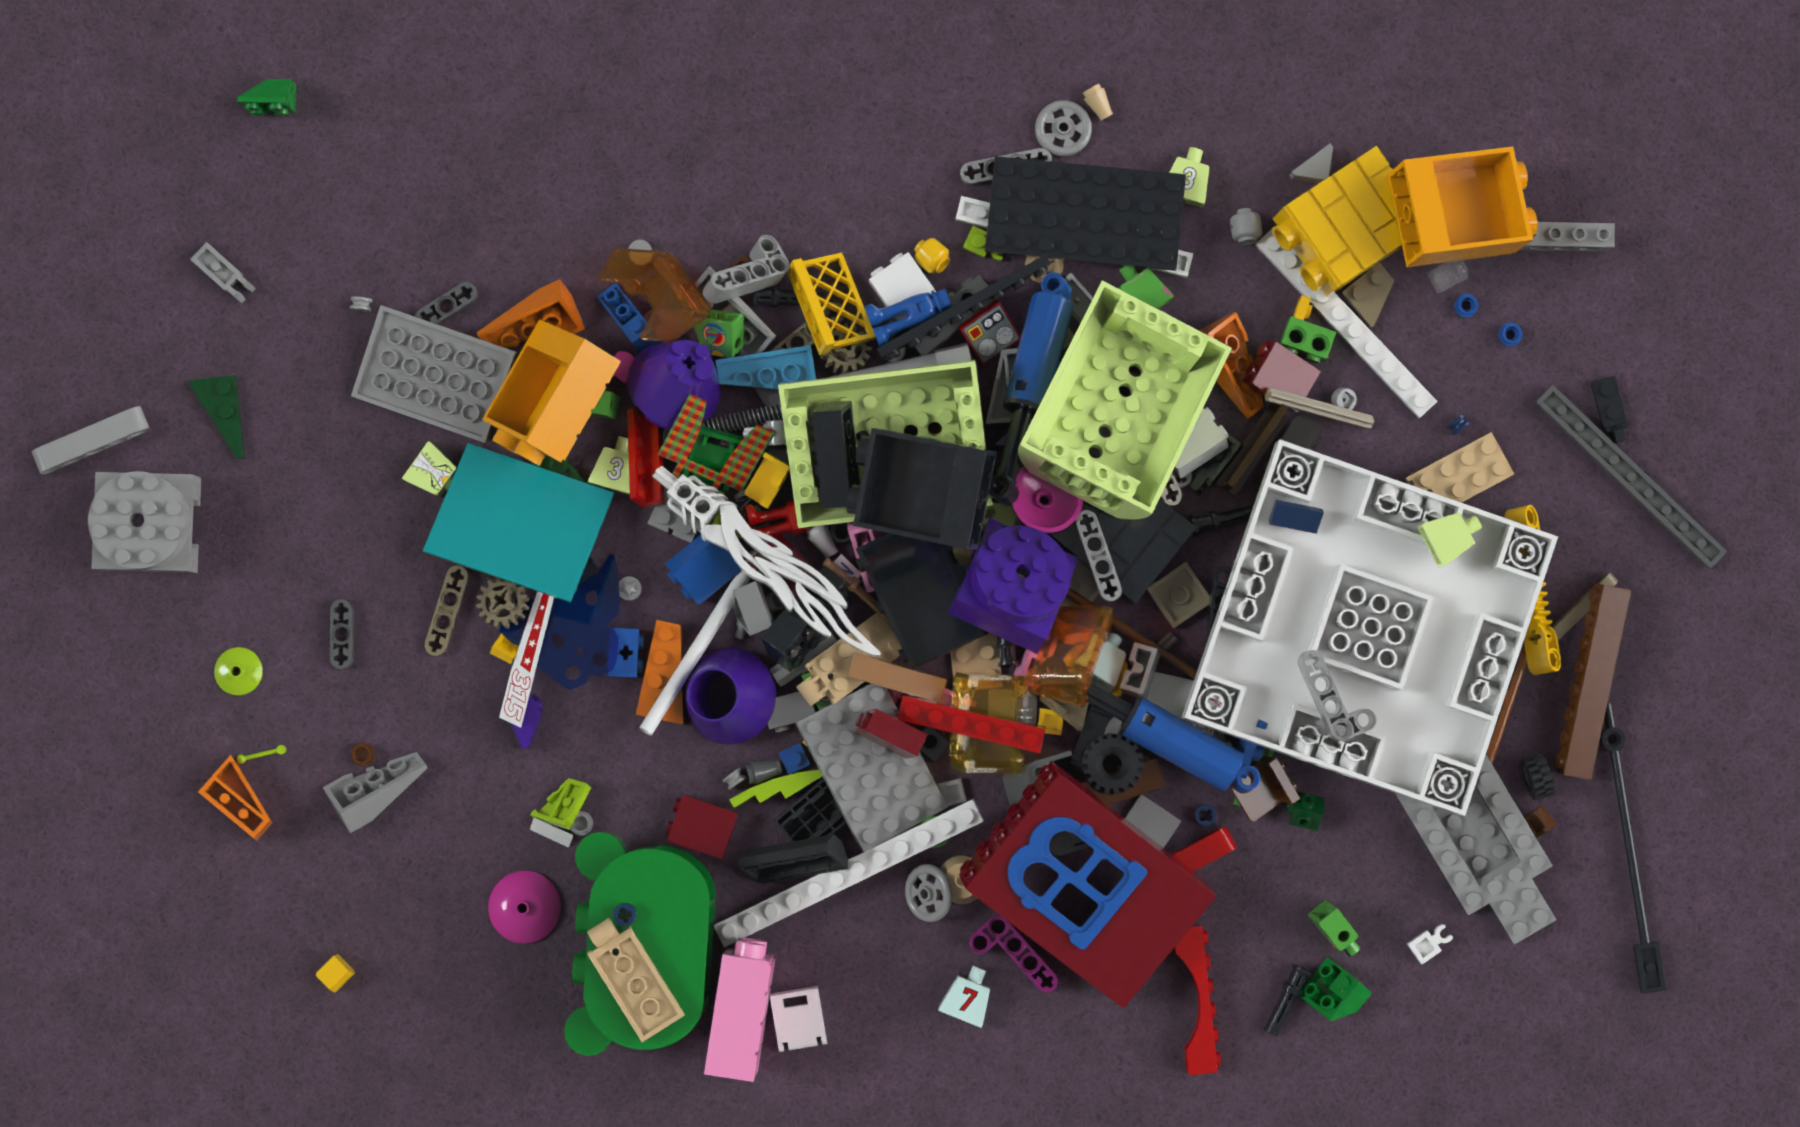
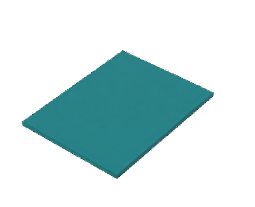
[423,443,614,603]

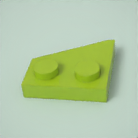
[530,778,591,830]

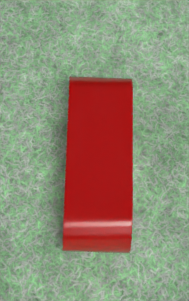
[1172,826,1237,871]

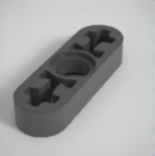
[415,282,478,325]
[330,599,354,669]

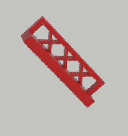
[627,408,665,508]

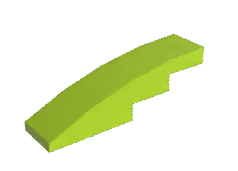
[729,770,822,808]

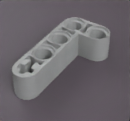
[703,235,790,303]
[1298,650,1377,741]

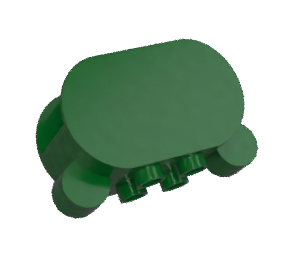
[564,831,715,1056]

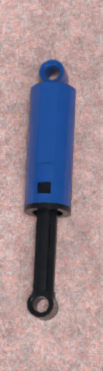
[989,272,1074,506]
[1039,658,1261,794]

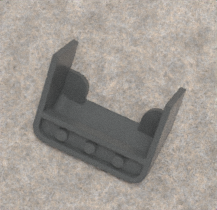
[1003,750,1091,857]

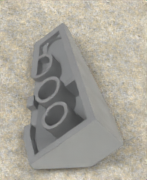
[323,752,427,833]

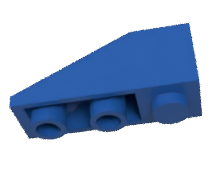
[597,283,661,352]

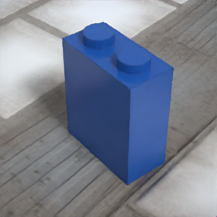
[665,535,741,605]

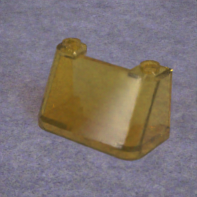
[950,672,1027,773]

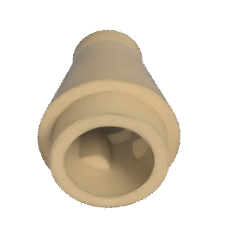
[1083,83,1113,121]

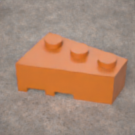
[198,755,273,841]

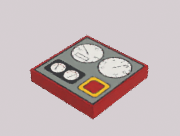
[958,300,1021,365]

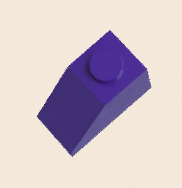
[511,693,544,749]

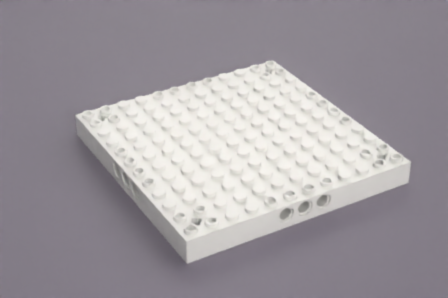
[1181,439,1558,816]

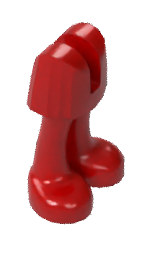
[743,500,813,536]

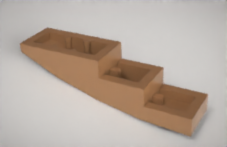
[848,652,947,702]

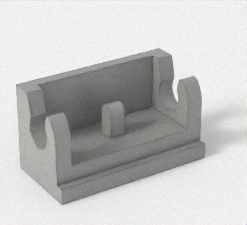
[1055,273,1093,324]

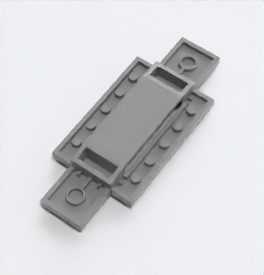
[1395,755,1556,944]

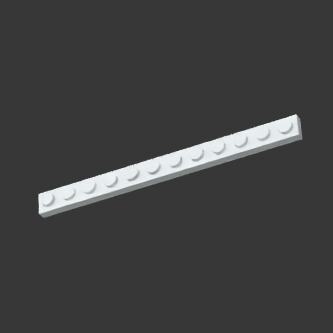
[714,799,984,947]

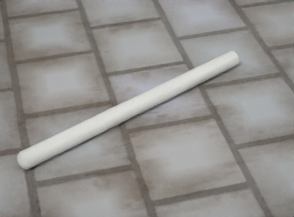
[639,550,757,736]

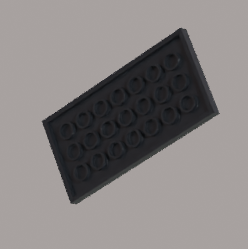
[985,156,1186,271]

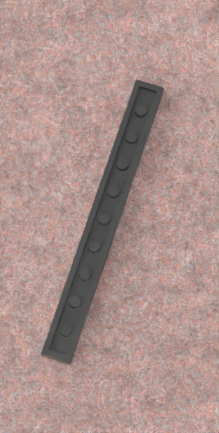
[1535,385,1727,569]

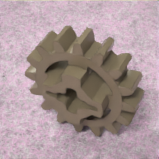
[820,323,872,374]
[476,578,530,629]

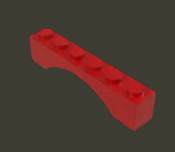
[897,694,1046,753]
[1173,925,1221,1075]

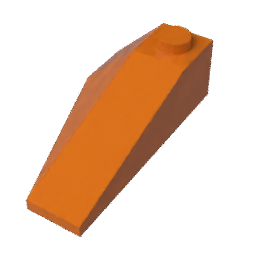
[477,279,585,348]
[1199,312,1264,418]

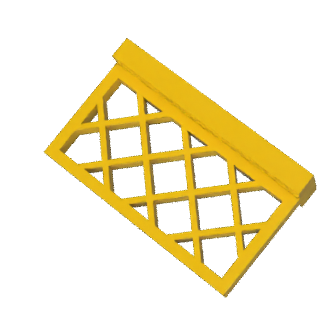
[787,253,876,355]

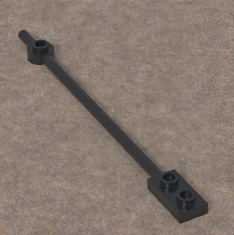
[1600,703,1667,994]

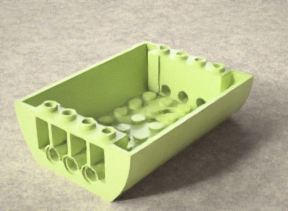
[1018,281,1232,519]
[778,360,992,528]

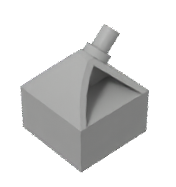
[733,581,786,639]

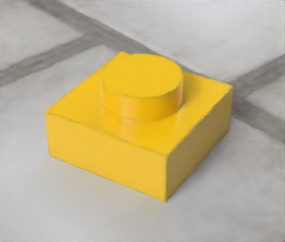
[1293,295,1313,320]
[490,633,520,664]
[1038,708,1063,735]

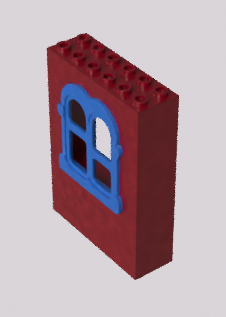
[959,761,1217,1009]

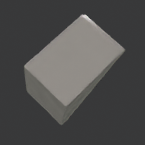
[1289,143,1333,184]

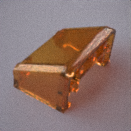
[1025,606,1114,708]

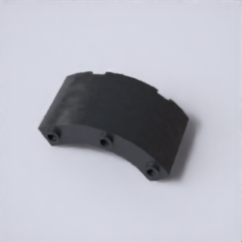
[856,533,990,670]

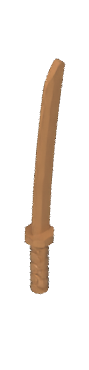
[823,558,891,626]

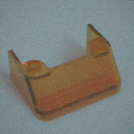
[598,248,712,342]

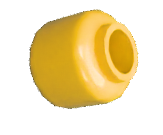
[914,238,950,274]

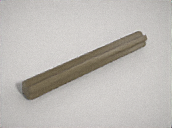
[1264,388,1374,429]

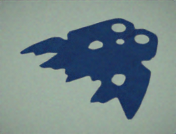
[498,554,620,689]

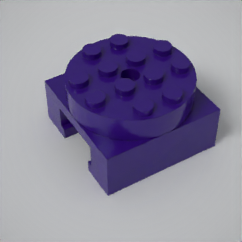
[948,518,1079,654]

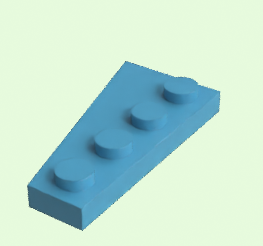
[716,345,816,389]

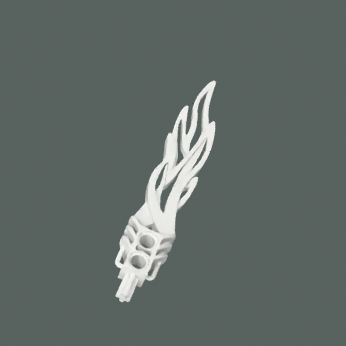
[652,466,880,657]

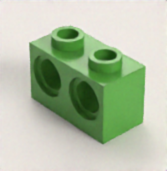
[1280,316,1336,364]

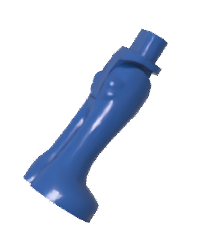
[864,289,952,347]

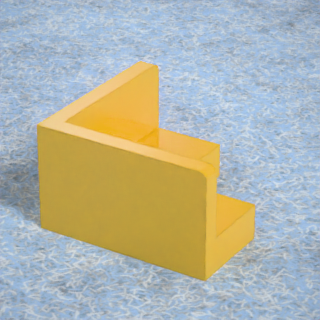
[744,452,790,509]

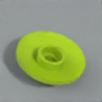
[214,647,263,695]

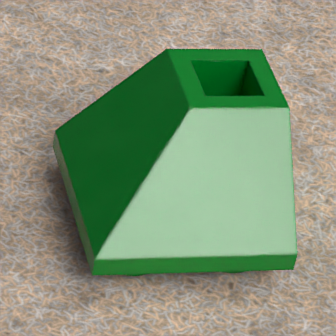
[237,79,296,116]
[1299,957,1372,1021]

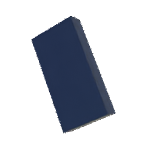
[1269,500,1324,534]

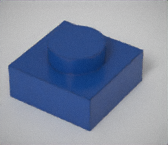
[779,743,811,775]

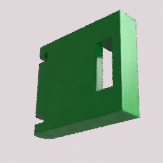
[682,425,744,491]

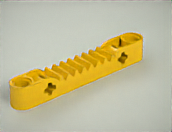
[1505,505,1561,675]

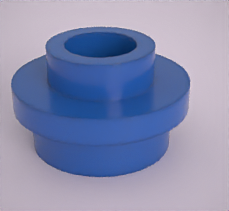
[1454,294,1479,318]
[1498,323,1523,347]

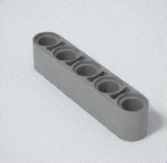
[32,406,150,475]

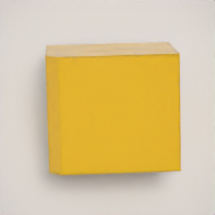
[316,954,355,993]

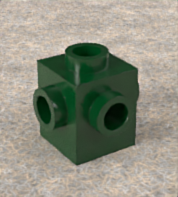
[1286,791,1325,831]

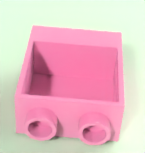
[704,937,775,1082]

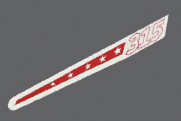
[499,591,554,728]

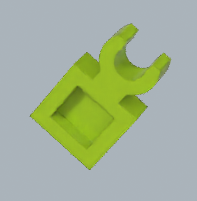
[963,226,1003,261]

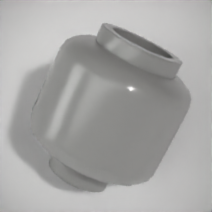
[1230,208,1263,245]

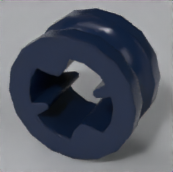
[1446,413,1471,435]
[1194,804,1217,826]
[613,903,637,926]

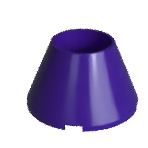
[683,648,777,744]

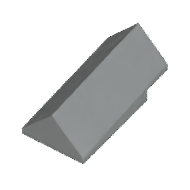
[685,266,776,356]

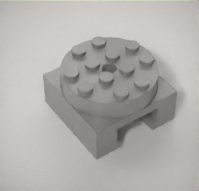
[88,471,201,573]

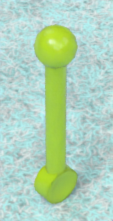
[236,745,286,764]

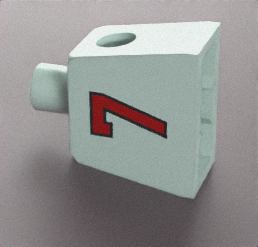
[938,966,990,1028]

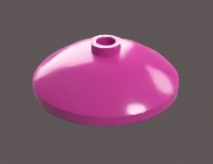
[1011,468,1083,533]
[488,871,561,944]

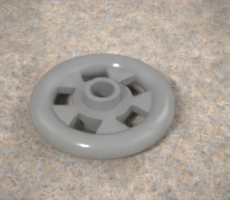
[1035,100,1092,157]
[905,864,953,922]

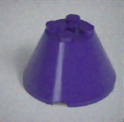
[627,340,721,430]

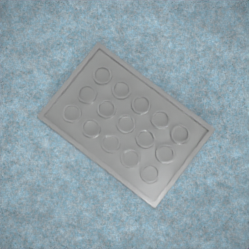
[351,305,517,443]
[795,683,948,853]

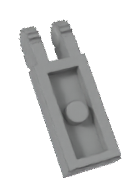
[190,242,256,303]

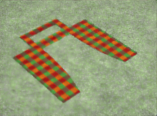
[658,394,774,491]

